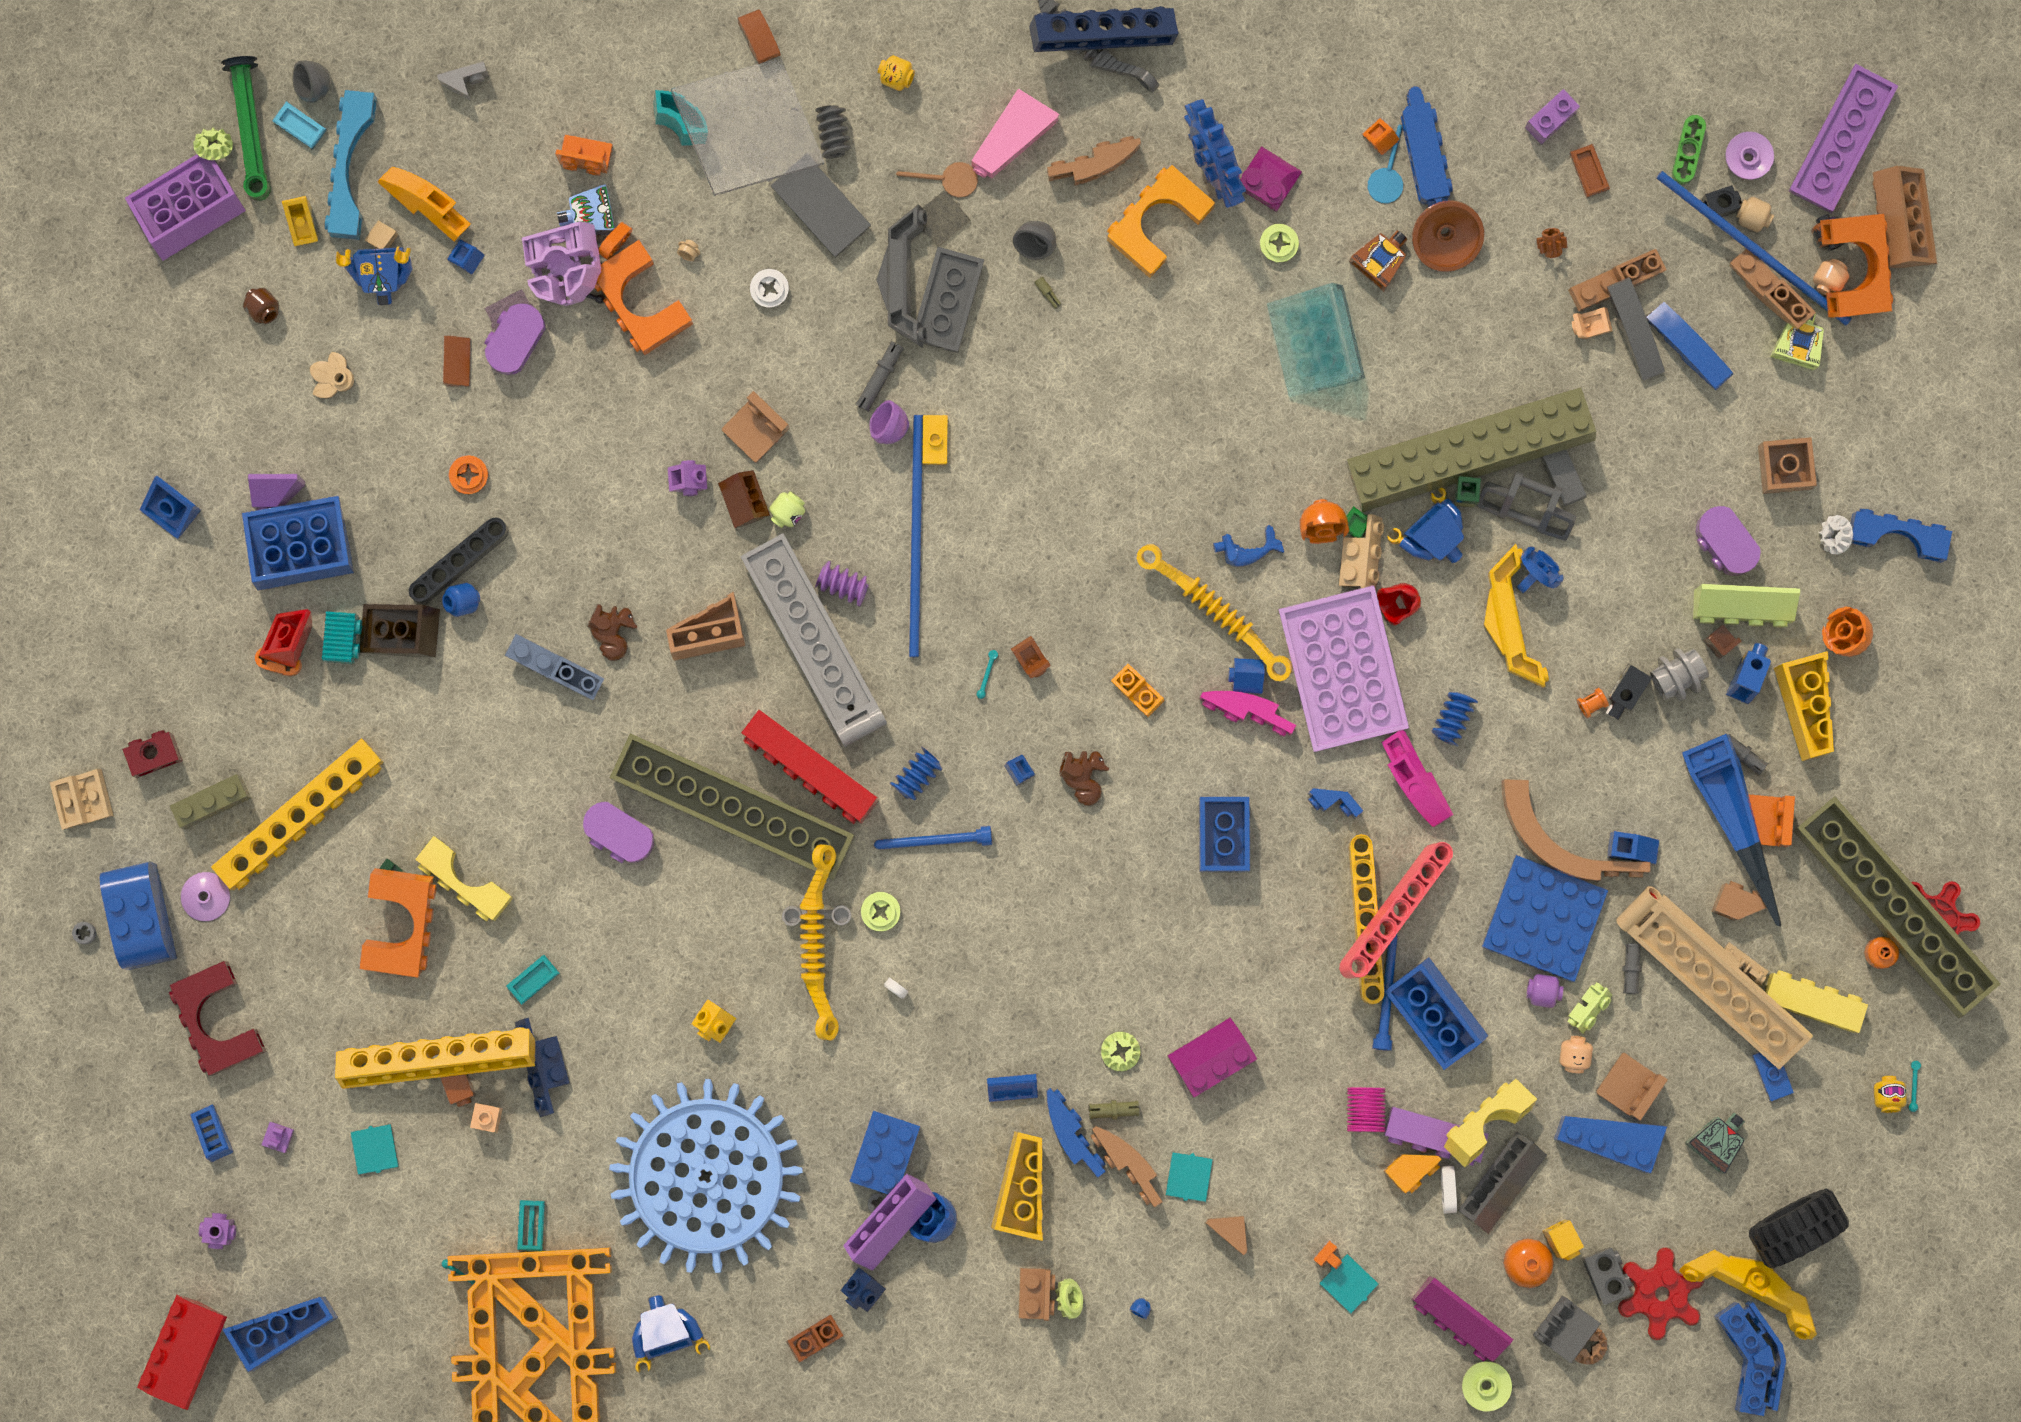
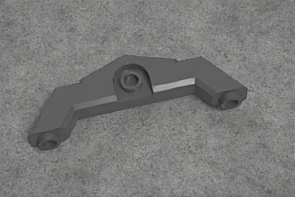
[876,204,927,348]

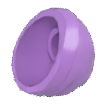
[869,400,909,444]

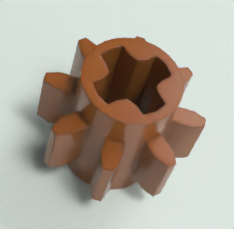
[1537,228,1568,258]

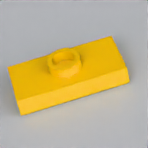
[923,415,948,465]

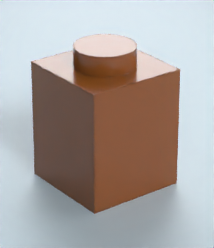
[440,1074,476,1107]

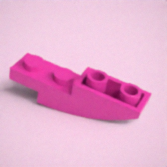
[1199,691,1296,737]
[1381,730,1453,827]

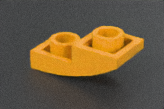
[1111,664,1165,717]

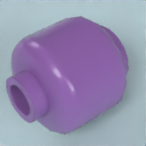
[1526,974,1563,1008]

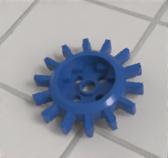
[1184,99,1246,208]

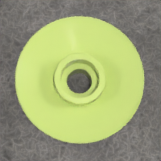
[1462,1361,1512,1411]

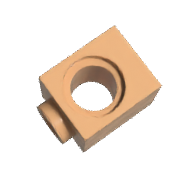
[470,1103,503,1132]

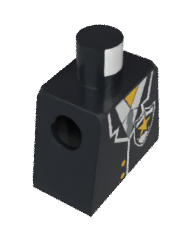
[1606,663,1652,720]

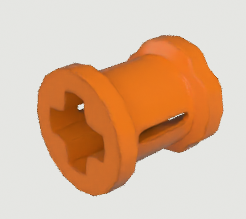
[1576,688,1609,718]

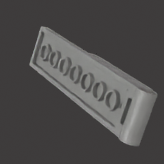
[740,533,887,747]

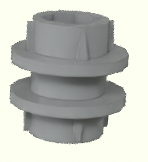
[1650,648,1709,701]

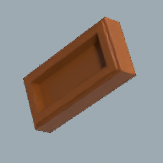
[1569,144,1610,198]

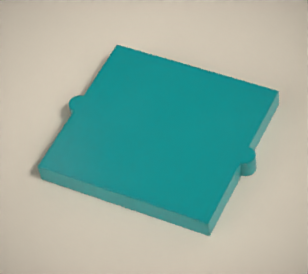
[350,1124,399,1175]
[1166,1152,1213,1202]
[1319,1254,1379,1313]

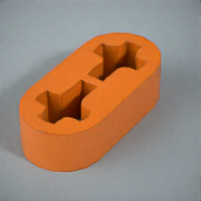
[598,222,633,260]
[255,648,302,676]

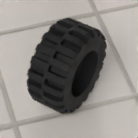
[1749,1188,1849,1268]

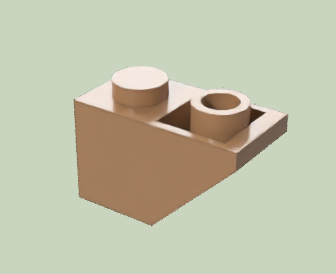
[1711,881,1767,921]

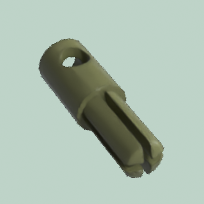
[1034,276,1061,308]

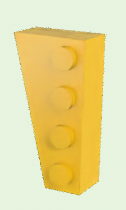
[1774,651,1834,761]

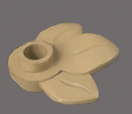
[310,352,354,399]

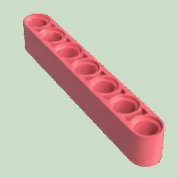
[1339,842,1453,979]

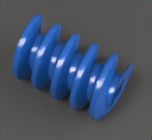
[1431,692,1478,747]
[890,747,943,800]

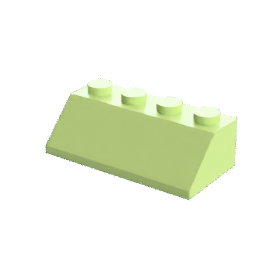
[1693,584,1800,627]

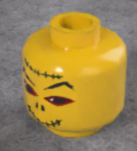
[877,55,915,91]

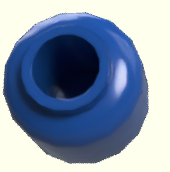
[442,583,480,617]

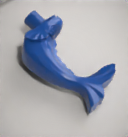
[1213,525,1284,567]

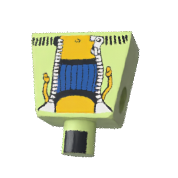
[1771,314,1824,370]

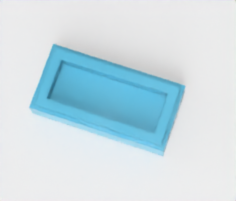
[272,102,327,150]

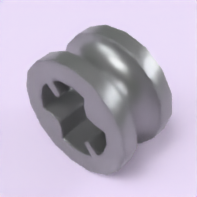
[72,922,96,944]

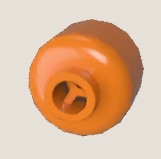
[1864,937,1899,969]

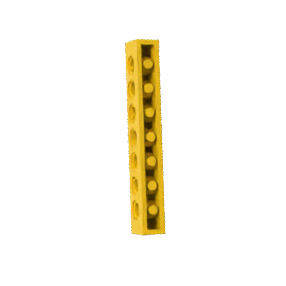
[211,738,384,890]
[335,1028,535,1089]

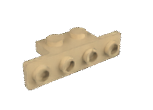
[1339,514,1384,591]

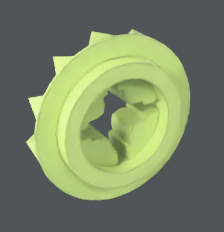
[193,127,233,160]
[1260,224,1299,263]
[861,892,900,931]
[1101,1032,1140,1071]
[1055,1279,1083,1319]

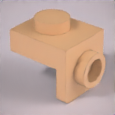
[1572,307,1613,339]

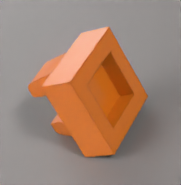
[1314,1240,1342,1269]

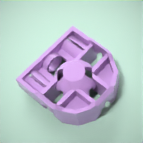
[522,221,601,306]

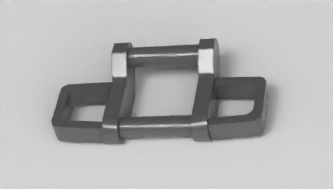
[1477,471,1576,540]

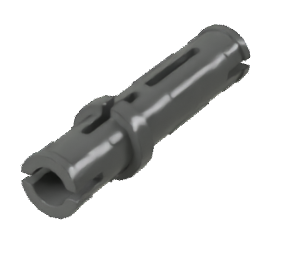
[855,341,904,412]

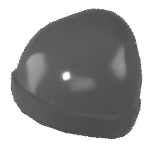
[292,60,331,103]
[1012,221,1057,260]

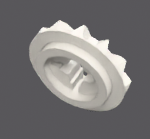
[750,269,789,308]
[1818,515,1853,554]

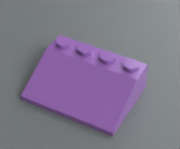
[125,155,246,261]

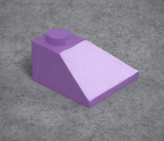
[248,474,305,510]

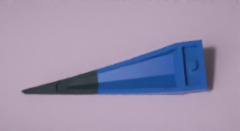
[1682,734,1781,927]

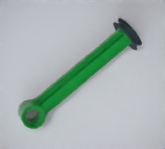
[221,56,271,201]

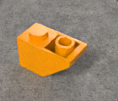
[1383,1154,1442,1194]

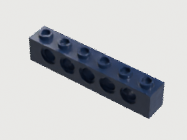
[1029,6,1179,52]

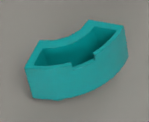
[653,90,708,146]

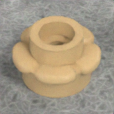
[677,240,700,261]

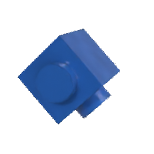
[1228,658,1265,694]

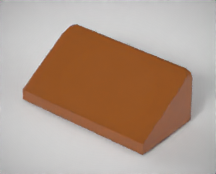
[443,336,471,387]

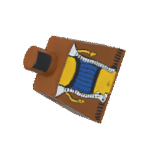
[1349,230,1408,292]

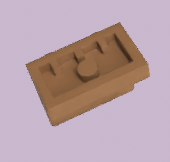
[722,391,790,463]
[1596,1053,1668,1121]
[1019,1268,1055,1321]

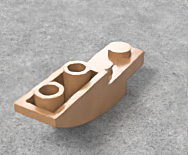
[1047,136,1141,186]
[1568,249,1667,311]
[1729,249,1816,330]
[1090,1126,1162,1207]

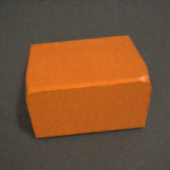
[1362,118,1399,155]

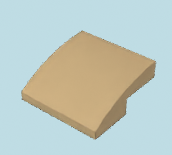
[50,769,114,830]

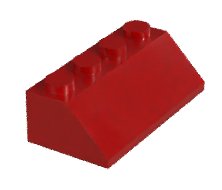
[137,1294,227,1410]

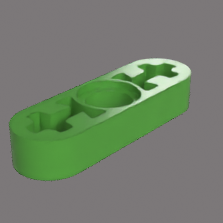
[1672,115,1706,185]

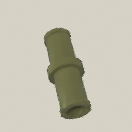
[1088,1100,1139,1120]

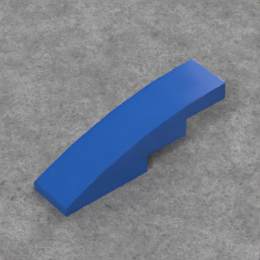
[1646,302,1733,390]

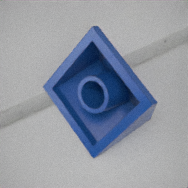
[140,476,201,539]

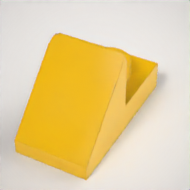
[282,196,318,246]

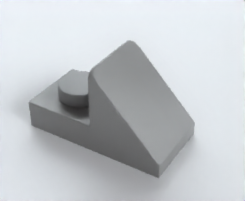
[437,61,489,101]

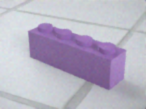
[1383,1107,1488,1166]
[843,1174,936,1271]

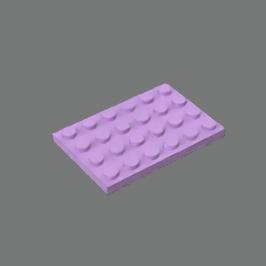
[1278,585,1409,752]

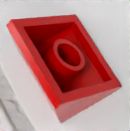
[259,609,312,668]

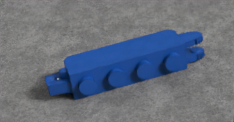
[1400,86,1453,207]

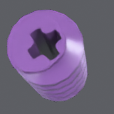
[815,561,870,607]

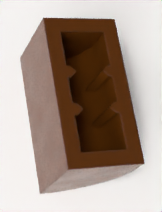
[718,470,770,528]

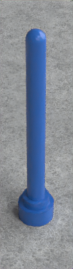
[874,826,992,849]
[1372,934,1398,1051]

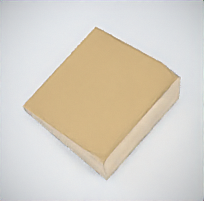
[365,220,398,249]

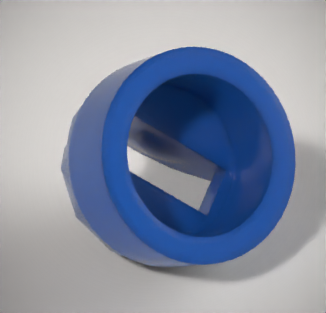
[1129,1298,1151,1319]

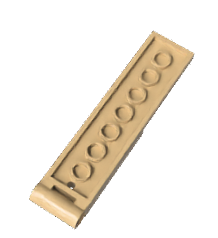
[1616,886,1813,1069]

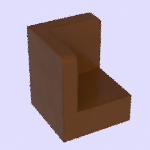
[1703,625,1742,659]

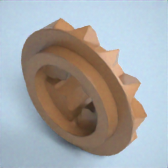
[1575,1328,1607,1364]

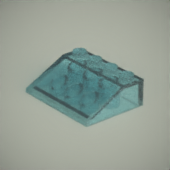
[1267,283,1365,397]

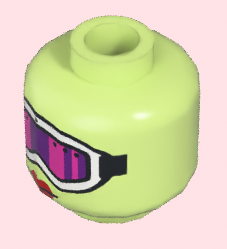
[769,491,805,528]

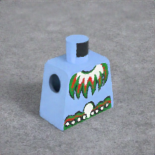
[557,184,615,235]

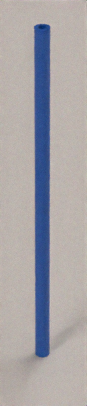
[1656,171,1852,326]
[909,415,923,657]

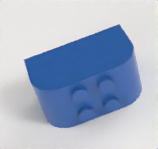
[100,861,177,970]

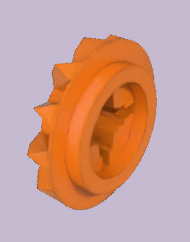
[449,455,488,495]

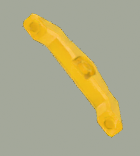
[1484,544,1549,688]
[1679,1250,1817,1340]

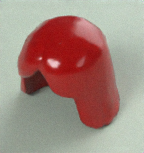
[1377,583,1421,626]

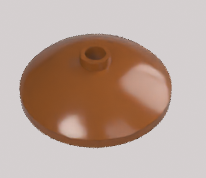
[1412,200,1485,272]

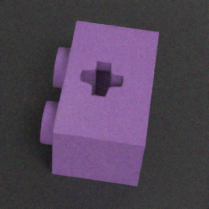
[1525,89,1580,145]

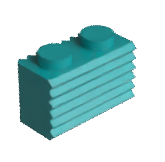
[322,611,362,664]

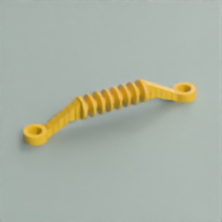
[1137,544,1293,681]
[800,844,839,1041]

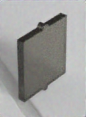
[923,190,970,247]

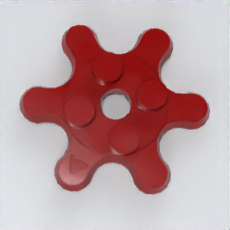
[1911,881,1980,935]
[1618,1247,1705,1340]

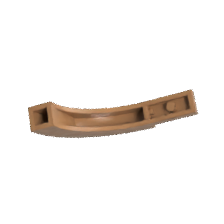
[1501,779,1650,882]

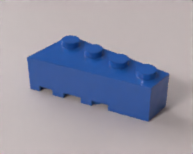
[1554,1116,1667,1173]
[222,1297,338,1372]

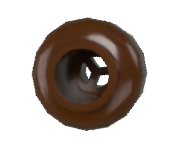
[243,288,280,324]

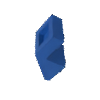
[1308,788,1363,818]

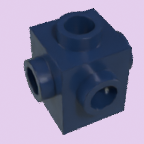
[840,1267,886,1312]

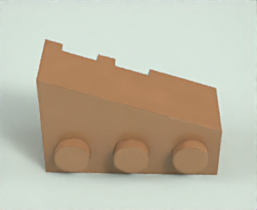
[666,592,746,661]

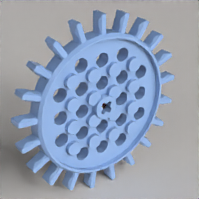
[609,1079,803,1273]

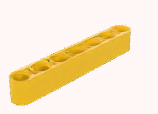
[1349,834,1384,1005]

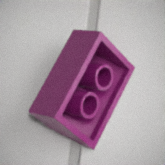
[1167,1017,1257,1098]

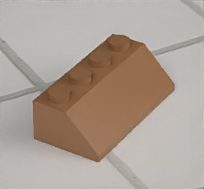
[1873,166,1937,268]

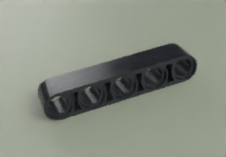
[409,517,509,605]

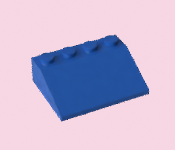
[242,496,354,591]

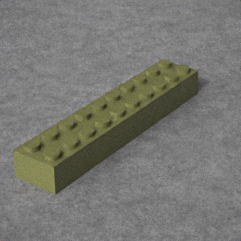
[1347,387,1596,512]
[609,733,855,881]
[1794,796,2001,1019]

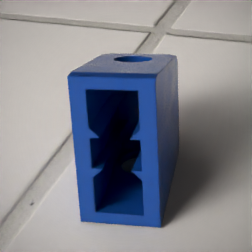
[1726,643,1771,704]

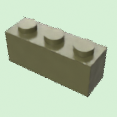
[170,774,251,830]

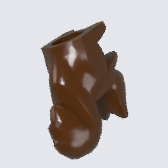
[587,604,637,661]
[1059,751,1109,806]

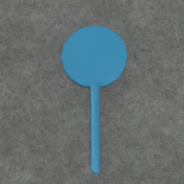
[1367,125,1403,203]

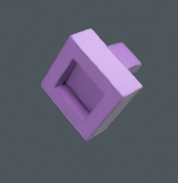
[262,1122,294,1153]

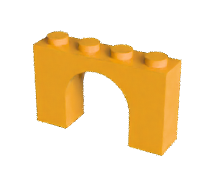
[1107,165,1215,278]

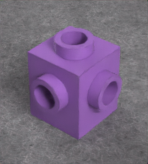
[668,460,707,496]
[199,1213,236,1249]

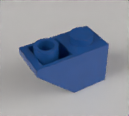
[1607,831,1659,864]

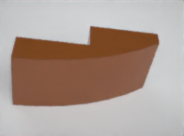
[738,9,781,64]
[786,1315,843,1363]

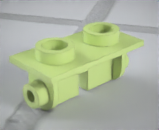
[1567,982,1612,1034]

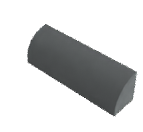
[1458,1132,1547,1234]

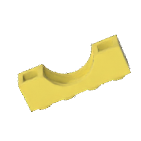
[415,836,513,921]
[1444,1079,1537,1167]

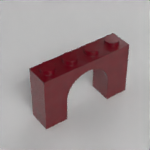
[169,961,267,1076]

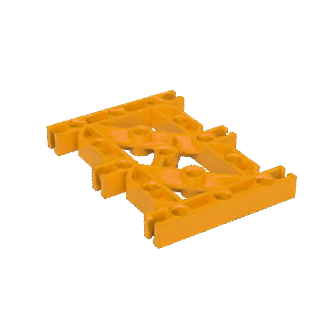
[447,1247,616,1422]

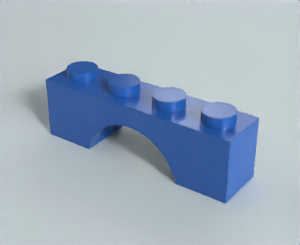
[1850,509,1952,563]

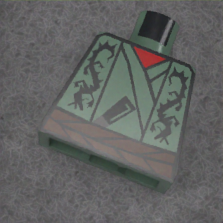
[1685,1112,1745,1174]

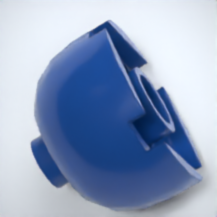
[909,1192,957,1243]

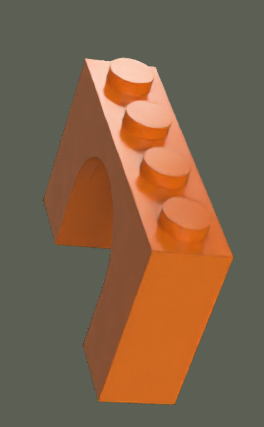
[1820,214,1893,317]
[595,240,693,355]
[360,868,436,978]

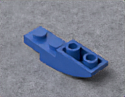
[1046,1088,1106,1178]

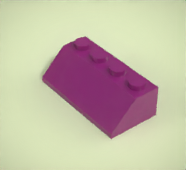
[1411,1276,1514,1362]

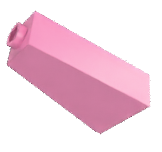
[971,89,1059,178]

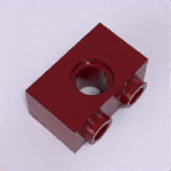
[122,730,183,778]

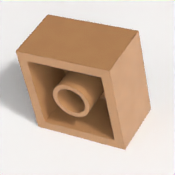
[1758,437,1817,494]

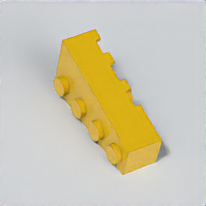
[991,1131,1043,1241]

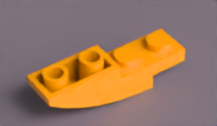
[377,167,471,242]

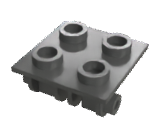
[1533,1295,1601,1364]

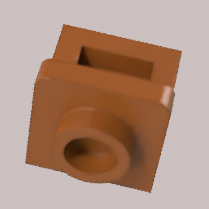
[1011,636,1051,678]

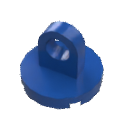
[1516,547,1564,594]

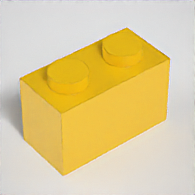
[1542,1220,1584,1261]

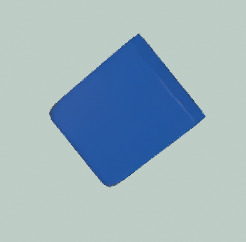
[447,239,485,274]

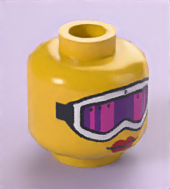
[1873,1076,1907,1113]

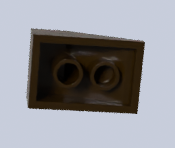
[360,604,440,658]

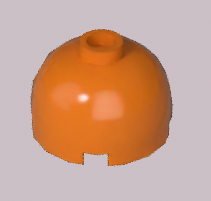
[1300,499,1349,544]
[1822,607,1873,657]
[1503,1238,1554,1288]

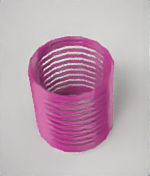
[1347,1087,1386,1132]

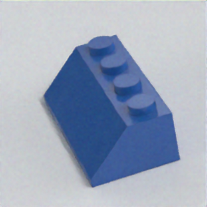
[1384,957,1488,1070]

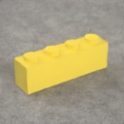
[1765,970,1868,1033]

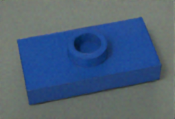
[1752,1052,1794,1101]
[987,1074,1038,1102]

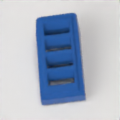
[190,1104,234,1162]

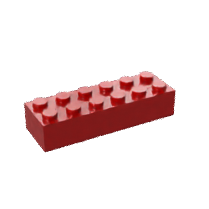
[741,710,879,825]

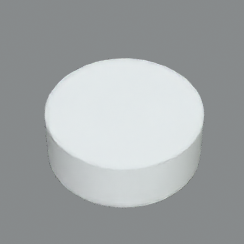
[884,977,908,999]

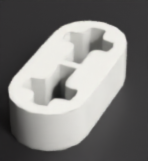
[1440,1166,1457,1214]

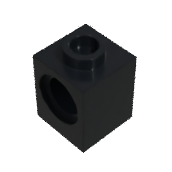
[1702,185,1742,221]

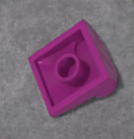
[1240,146,1302,212]

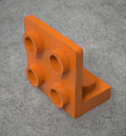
[555,135,613,176]
[1748,794,1795,847]

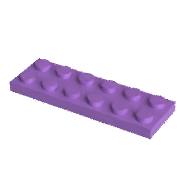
[1789,64,1898,213]

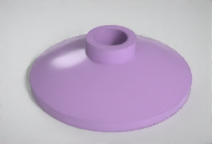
[1725,132,1774,180]
[181,872,230,921]

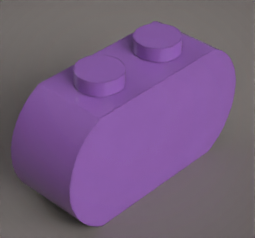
[484,304,545,375]
[1696,506,1761,576]
[583,802,654,863]

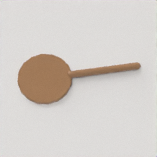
[896,162,978,198]

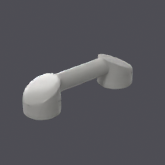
[782,905,851,926]

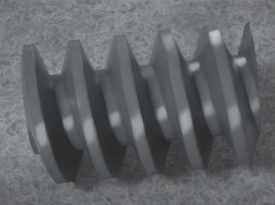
[815,105,852,159]

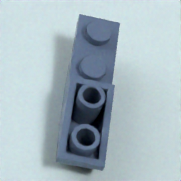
[504,634,604,700]

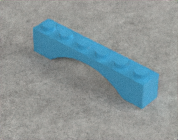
[325,90,377,240]

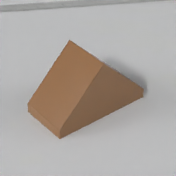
[1205,1216,1247,1255]

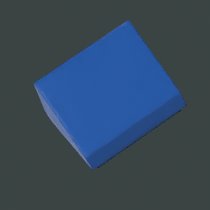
[1004,755,1035,786]

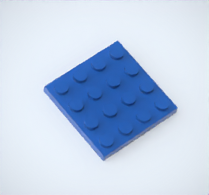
[1481,855,1608,982]

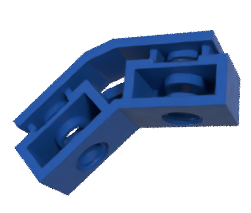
[1714,1301,1786,1416]

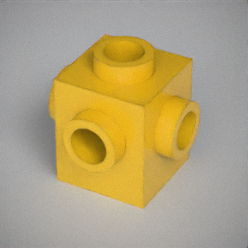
[692,999,737,1043]

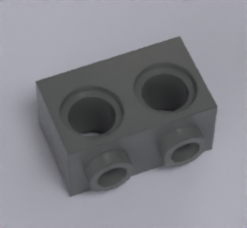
[1581,1247,1632,1305]

